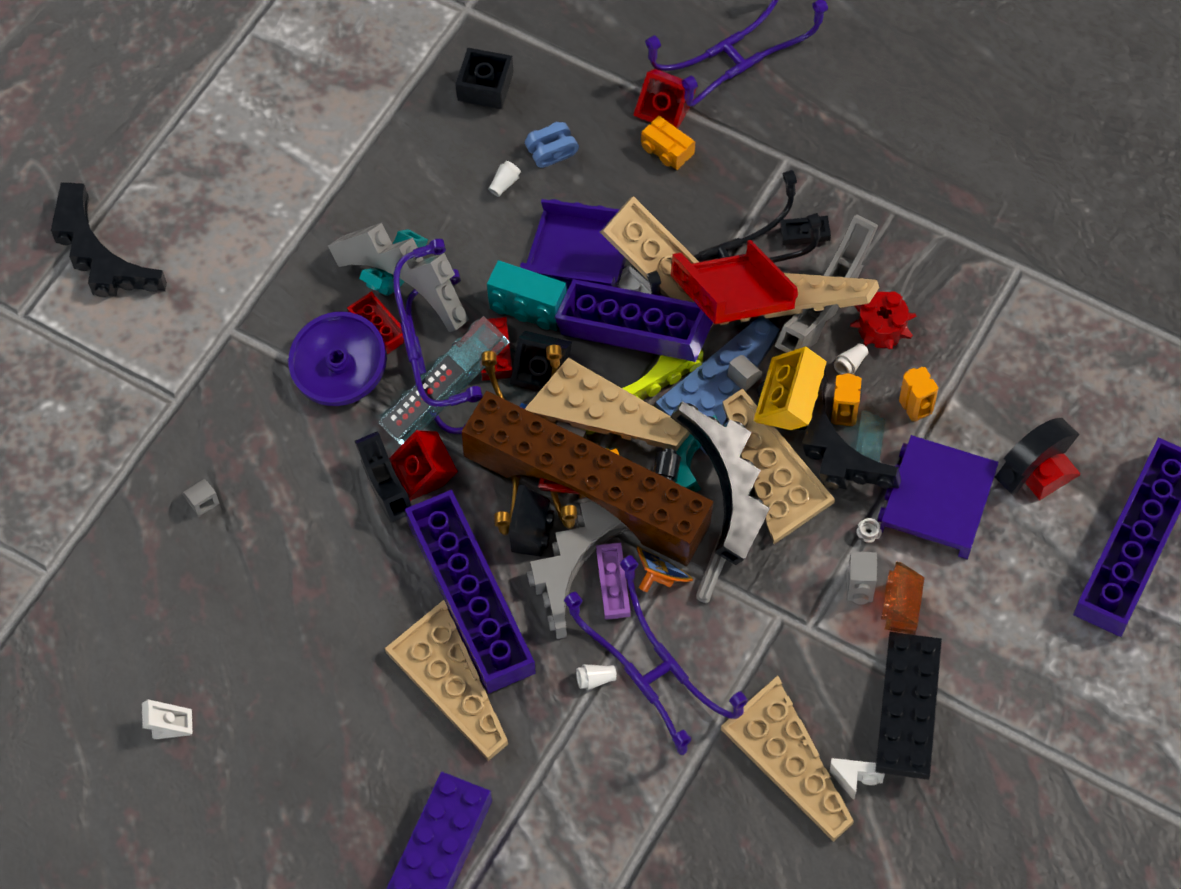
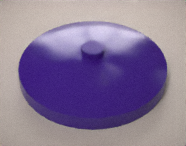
[288,312,387,406]

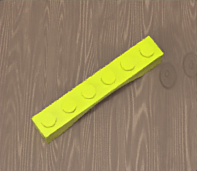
[579,349,703,435]

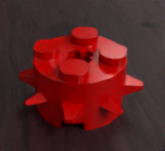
[850,291,917,350]

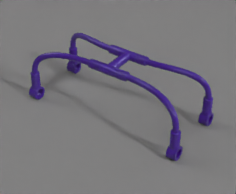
[645,0,828,107]
[393,239,483,434]
[564,555,748,756]

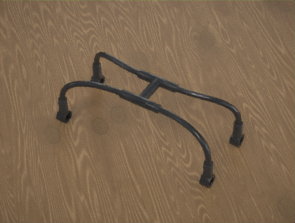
[647,170,822,296]

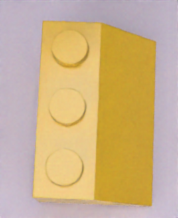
[753,346,827,430]

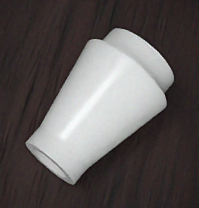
[488,161,521,197]
[834,343,869,375]
[576,664,616,690]

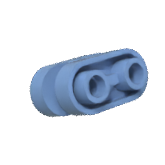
[525,122,579,168]

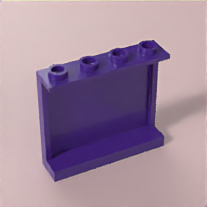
[520,199,626,290]
[877,435,999,560]

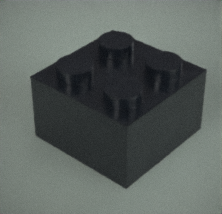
[455,47,514,109]

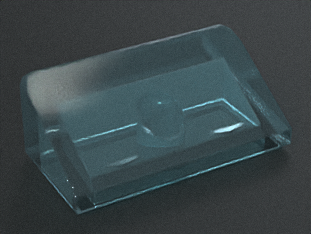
[856,410,885,462]

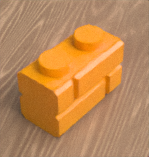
[641,116,695,170]
[899,367,939,422]
[831,373,862,426]

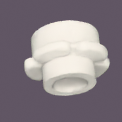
[856,518,882,543]

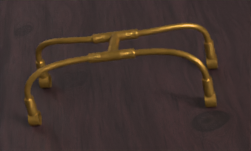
[481,345,577,535]

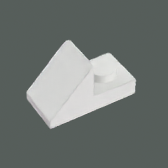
[142,700,193,739]
[830,758,885,800]

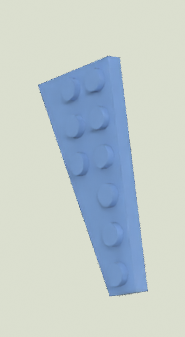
[655,315,780,455]

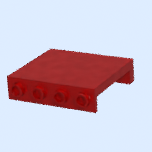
[671,240,798,324]

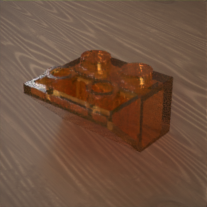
[881,561,925,635]

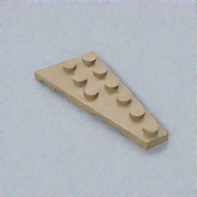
[720,273,880,325]
[525,358,690,451]
[722,388,835,544]
[385,600,508,761]
[721,676,853,842]

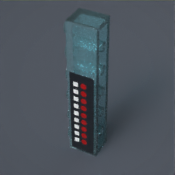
[378,316,510,445]

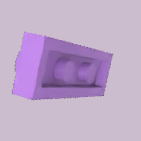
[596,543,631,620]

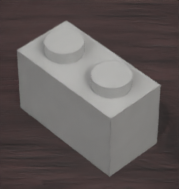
[847,551,877,604]

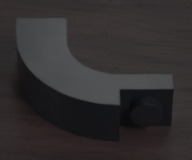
[994,418,1080,494]
[354,431,412,523]

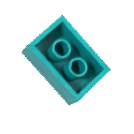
[487,260,567,331]

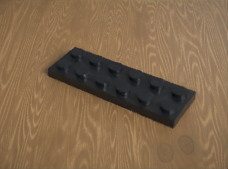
[875,632,942,780]

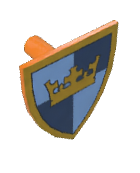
[636,546,693,592]

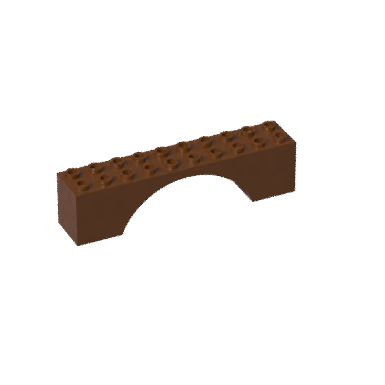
[462,390,714,567]

